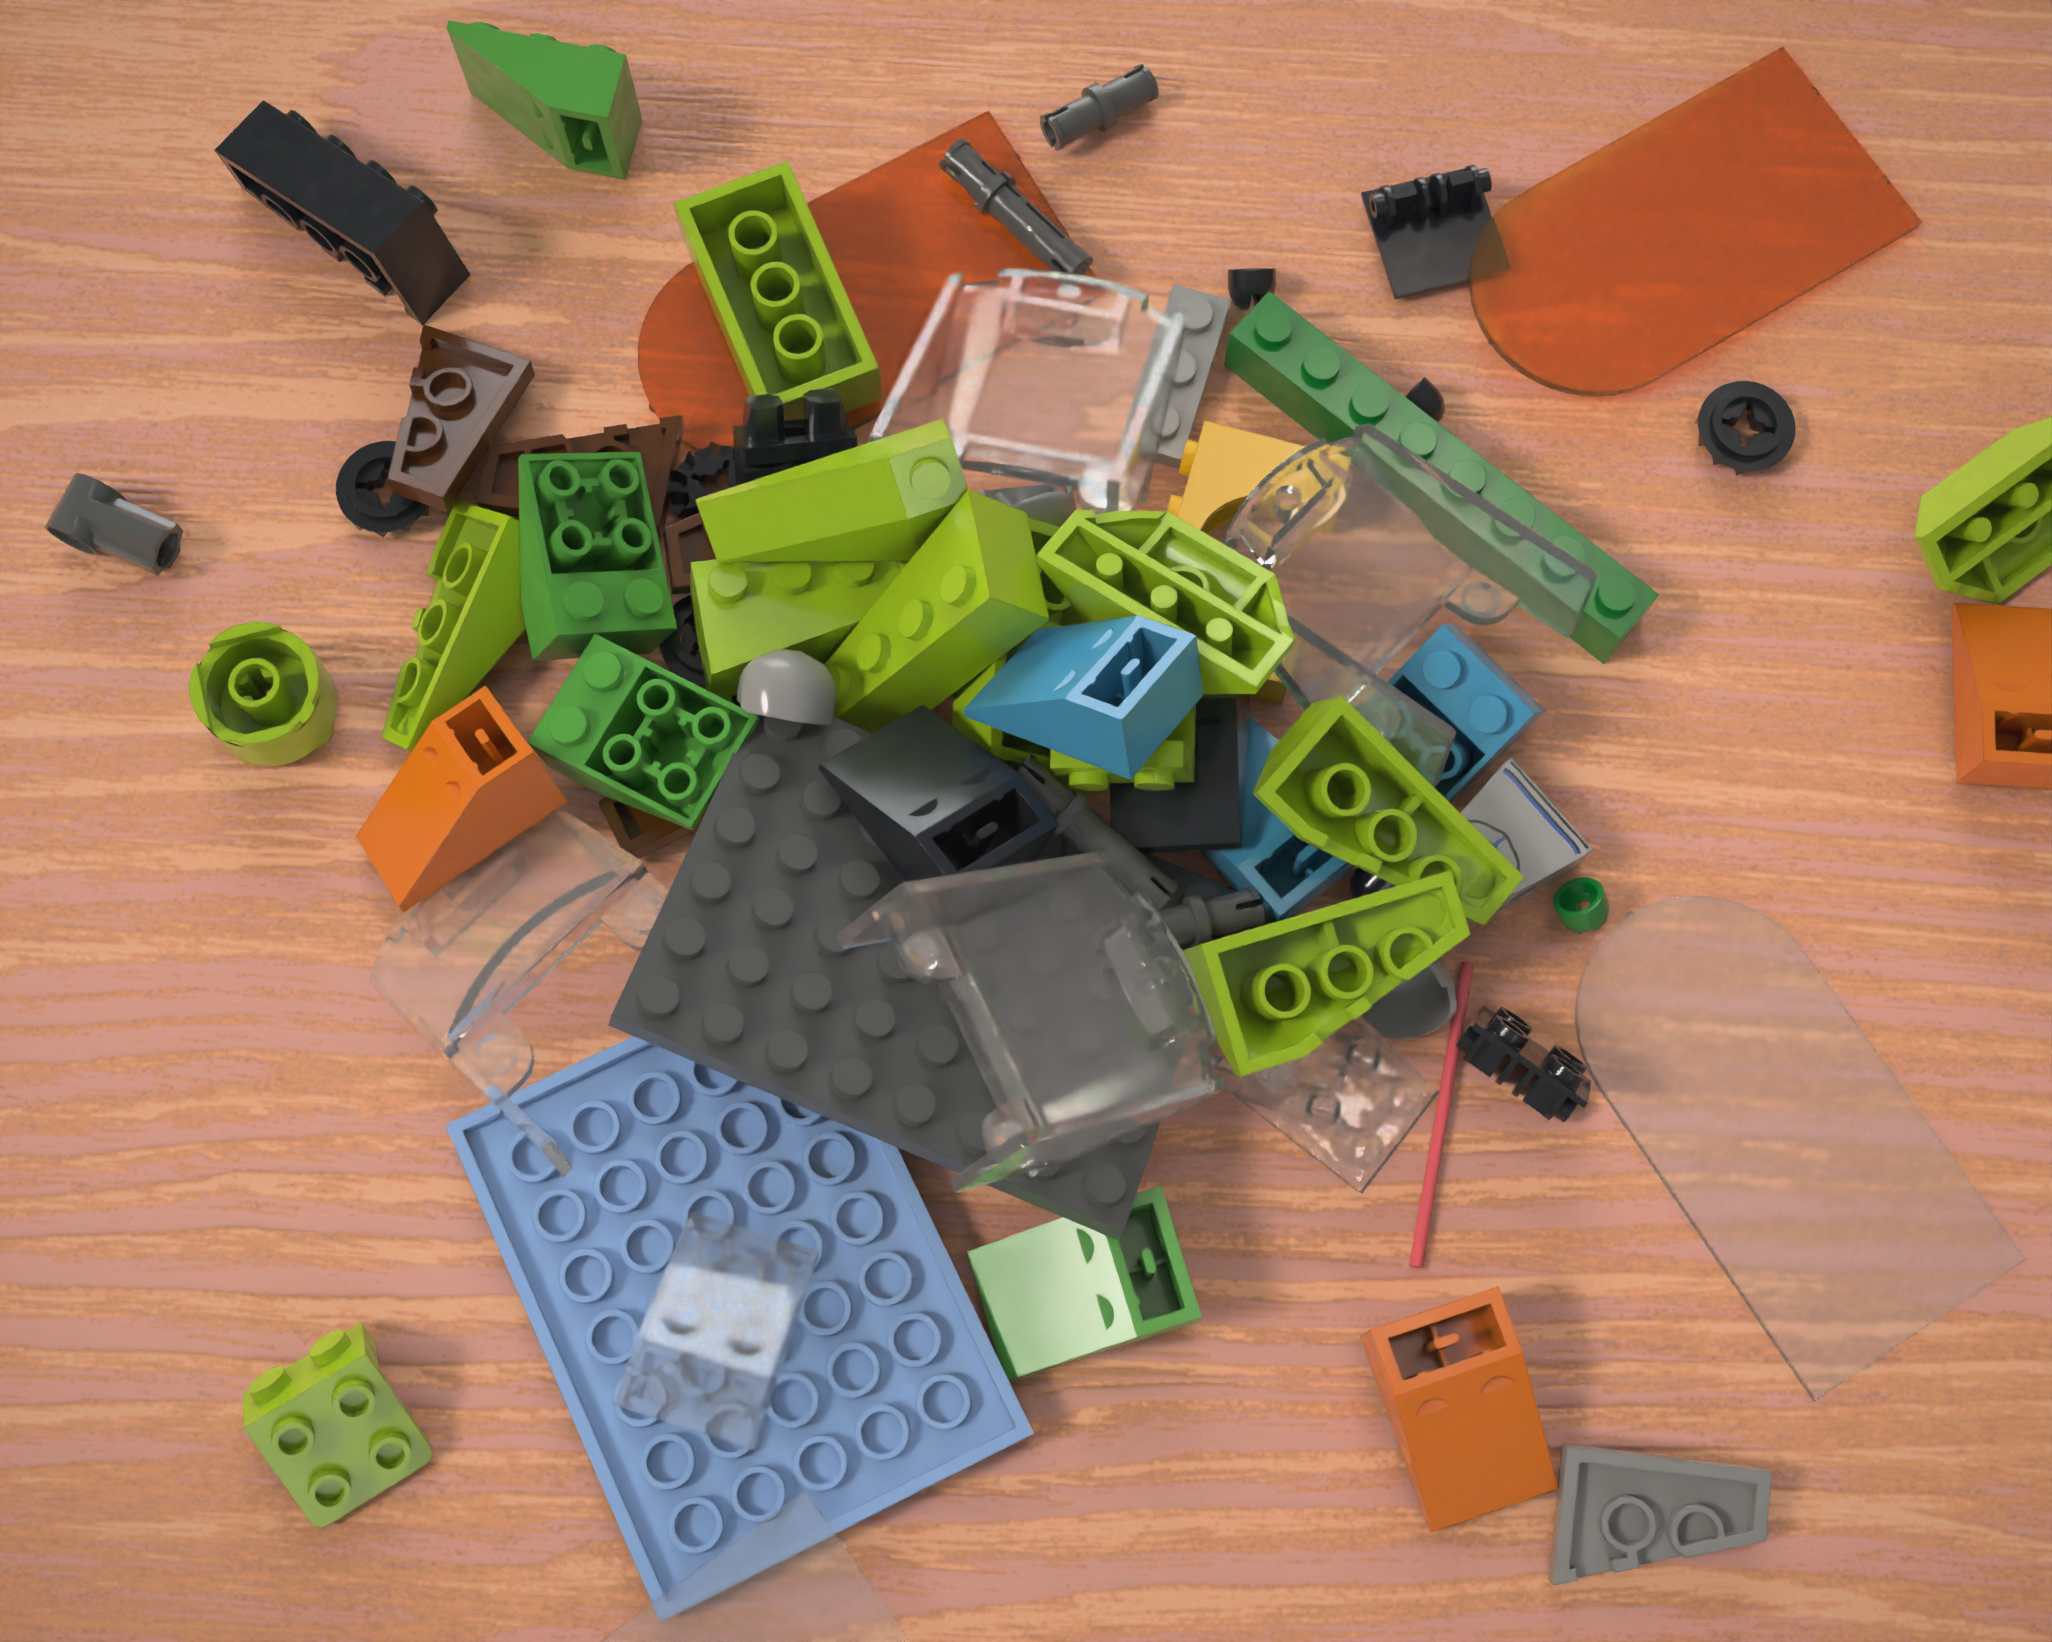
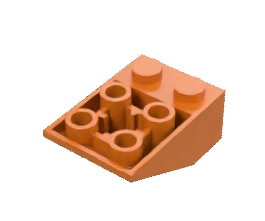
[1951,602,2052,789]
[356,685,567,913]
[1360,1286,1559,1533]

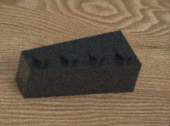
[214,100,470,326]

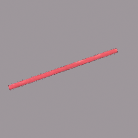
[1409,962,1474,1268]

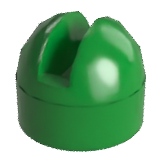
[1553,877,1609,934]

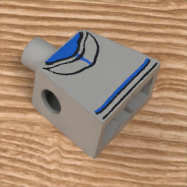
[1461,758,1592,913]

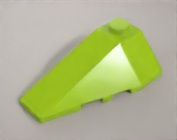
[696,419,968,562]
[381,500,526,752]
[1252,695,1524,926]
[1182,870,1471,1077]

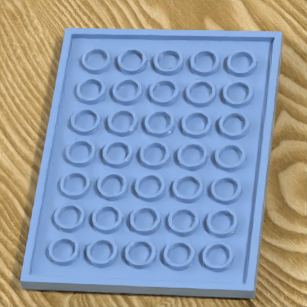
[445,1036,1034,1621]

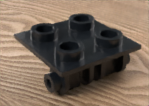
[1361,164,1510,299]
[1456,1006,1591,1123]

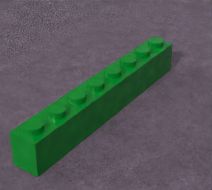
[1224,291,1659,664]

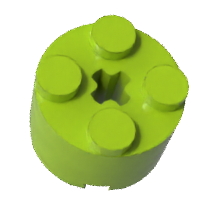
[189,622,338,766]

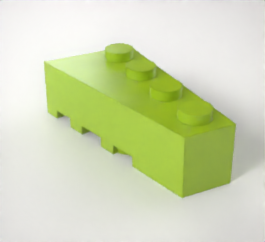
[824,489,1049,733]
[690,559,909,703]

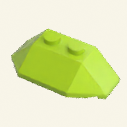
[1914,417,2052,605]
[1036,510,1295,694]

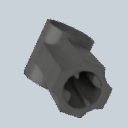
[44,473,183,576]

